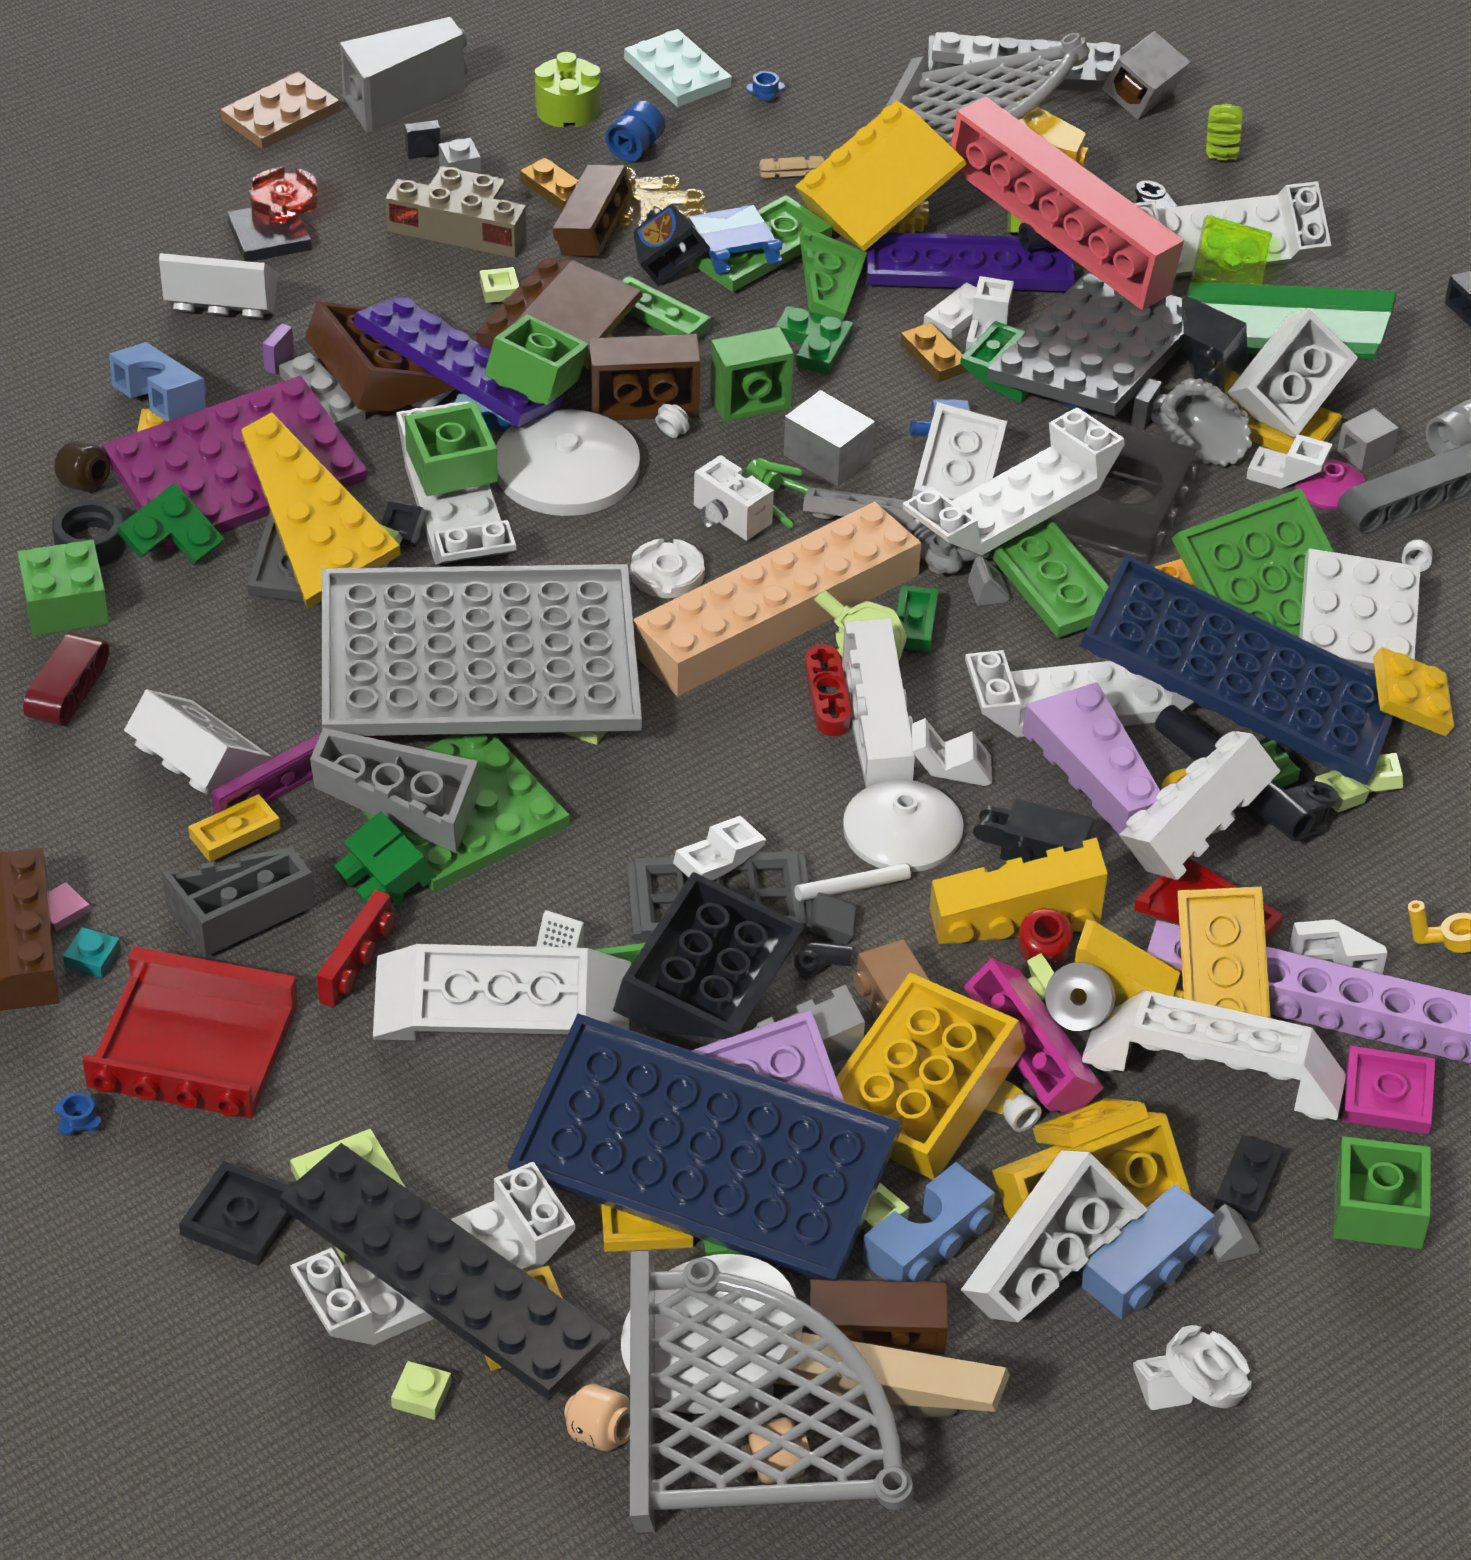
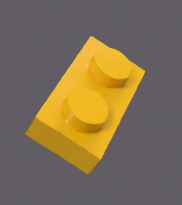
[188,794,280,862]

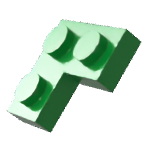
[775,306,853,374]
[116,483,224,565]
[895,585,939,652]

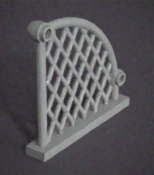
[886,33,1090,146]
[630,1251,914,1533]

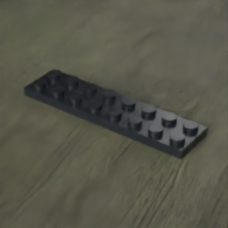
[279,1143,610,1401]

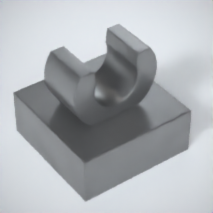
[1131,378,1166,430]

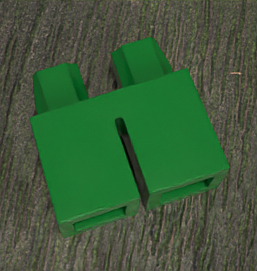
[334,811,436,907]

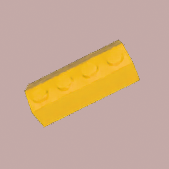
[992,1112,1192,1222]

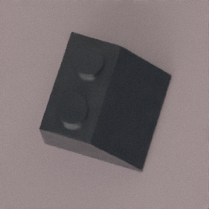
[1182,295,1248,394]

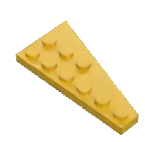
[241,412,401,609]

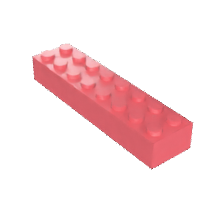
[951,97,1184,310]

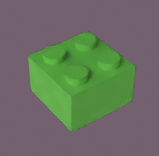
[484,314,589,405]
[710,327,794,422]
[405,402,498,497]
[17,540,109,636]
[1333,1136,1431,1249]

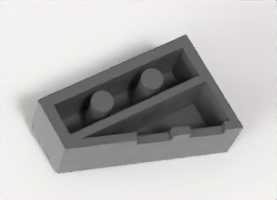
[161,847,315,956]

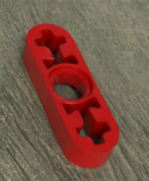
[805,644,852,736]

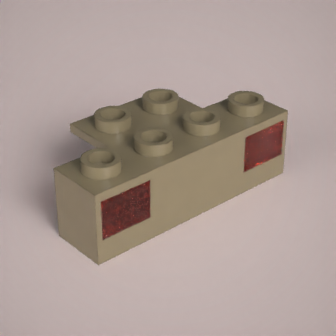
[385,166,526,258]

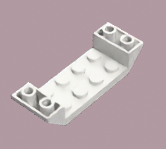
[1134,181,1332,277]
[397,401,516,565]
[902,407,1125,555]
[965,650,1194,737]
[373,944,631,1041]
[1082,990,1346,1120]
[290,1162,575,1345]

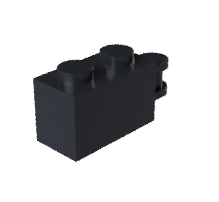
[973,799,1094,863]

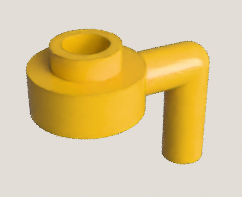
[1408,900,1471,953]

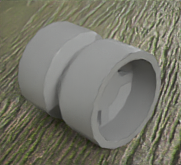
[1425,399,1471,455]

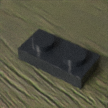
[1214,1135,1284,1223]

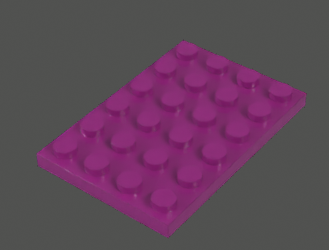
[102,375,367,552]

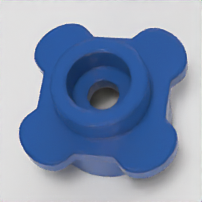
[746,71,785,101]
[55,1092,101,1136]

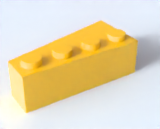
[929,837,1108,945]

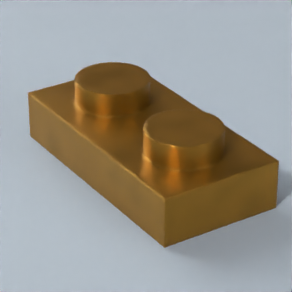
[520,158,578,211]
[900,322,968,383]

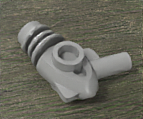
[905,519,989,574]

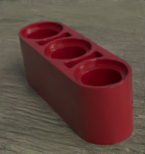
[23,632,109,726]

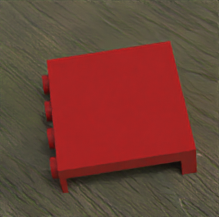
[83,946,298,1119]

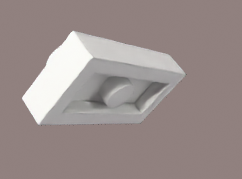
[924,282,977,340]

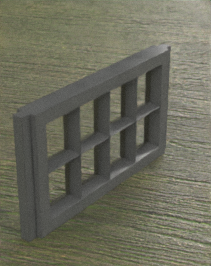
[626,851,812,942]

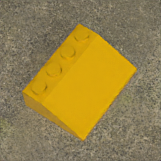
[795,100,967,251]
[836,973,1026,1180]

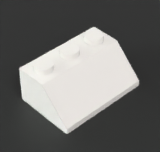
[159,253,278,319]
[1227,309,1358,437]
[124,689,273,794]

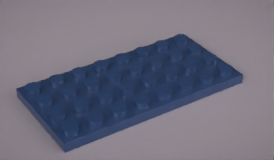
[1079,553,1393,785]
[507,1013,902,1281]

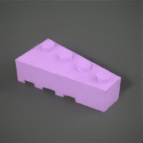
[1022,682,1160,834]

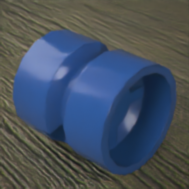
[605,101,666,162]

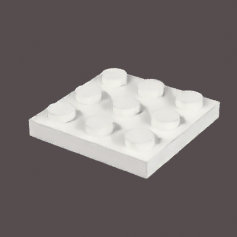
[1299,548,1421,670]

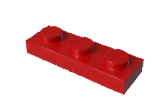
[317,890,395,1008]

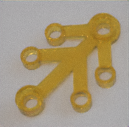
[616,166,707,227]

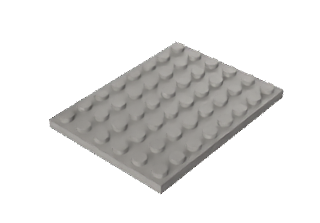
[322,564,642,736]

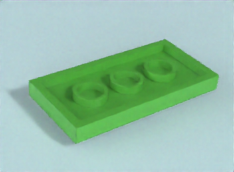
[691,195,833,292]
[989,517,1108,638]

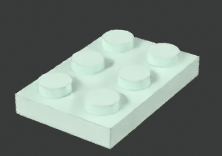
[624,29,732,107]

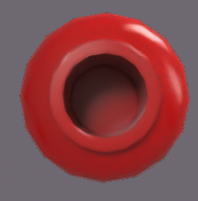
[1018,908,1073,968]

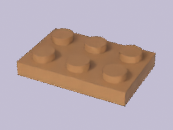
[221,72,340,150]

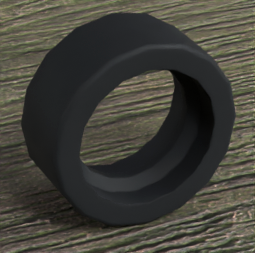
[52,499,126,566]

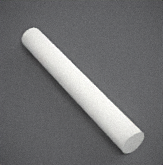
[794,863,911,902]

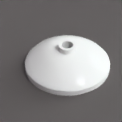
[843,780,964,872]

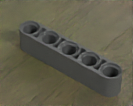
[1337,443,1471,534]

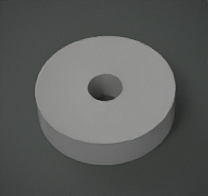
[1045,962,1115,1031]

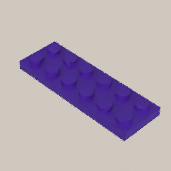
[867,232,1075,292]
[353,296,564,427]

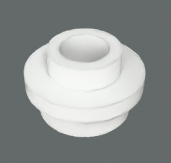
[655,404,690,438]

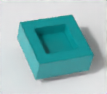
[63,927,121,978]

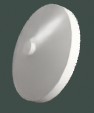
[496,409,640,516]
[621,1254,802,1414]

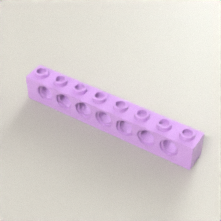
[1147,920,1471,1063]

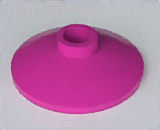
[1294,459,1366,510]

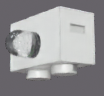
[694,455,774,541]

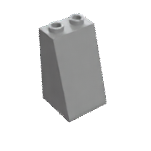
[340,17,468,133]

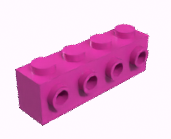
[963,958,1104,1113]

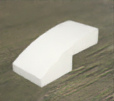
[673,816,766,881]

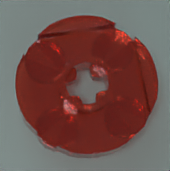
[250,167,318,223]

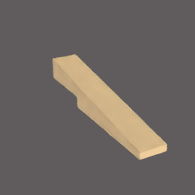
[773,1333,1010,1412]

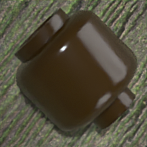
[54,441,110,492]

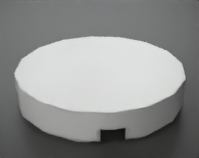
[630,539,705,599]
[1166,1325,1252,1409]

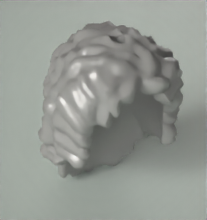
[1159,377,1252,467]

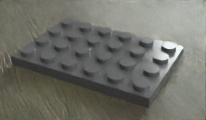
[987,273,1210,416]

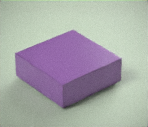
[262,324,294,375]

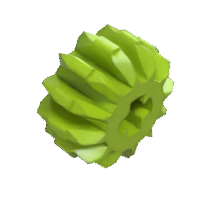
[1206,104,1243,161]

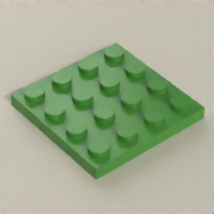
[1172,488,1334,637]
[360,733,570,892]

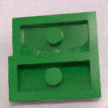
[960,321,1030,403]

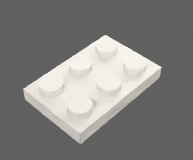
[912,403,1007,501]

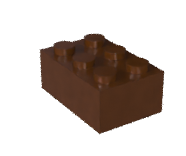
[589,334,701,421]

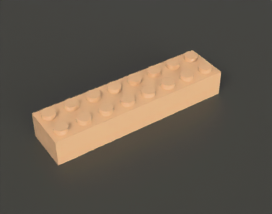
[633,502,921,697]

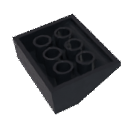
[613,872,805,1039]

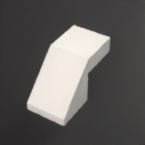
[965,276,1014,352]
[1246,434,1332,489]
[912,718,992,786]
[1289,919,1387,974]

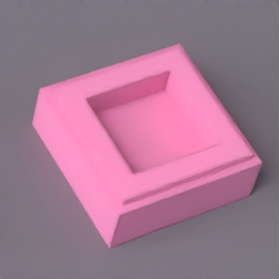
[49,882,90,931]

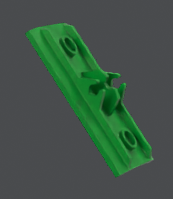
[1180,282,1396,360]

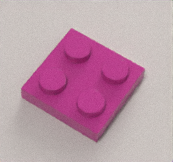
[1342,1046,1435,1135]

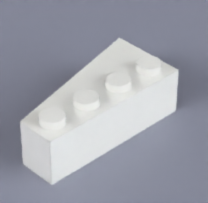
[842,618,920,788]
[1119,731,1280,880]
[961,1150,1148,1323]

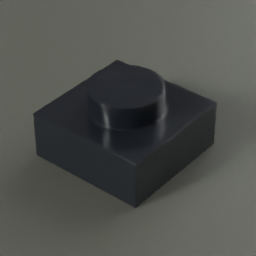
[405,120,441,159]
[381,501,427,547]

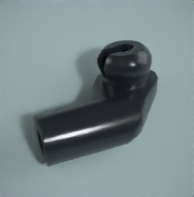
[794,942,853,976]

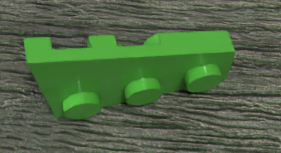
[800,227,867,320]

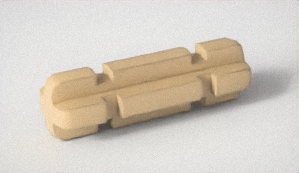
[759,156,824,179]

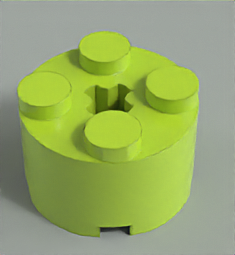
[535,52,600,128]

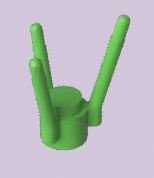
[743,457,809,529]

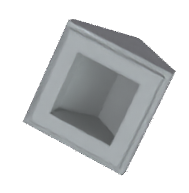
[968,556,1010,606]
[1210,1204,1260,1263]

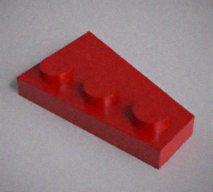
[1134,858,1284,941]

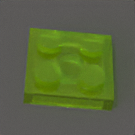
[1191,215,1273,285]

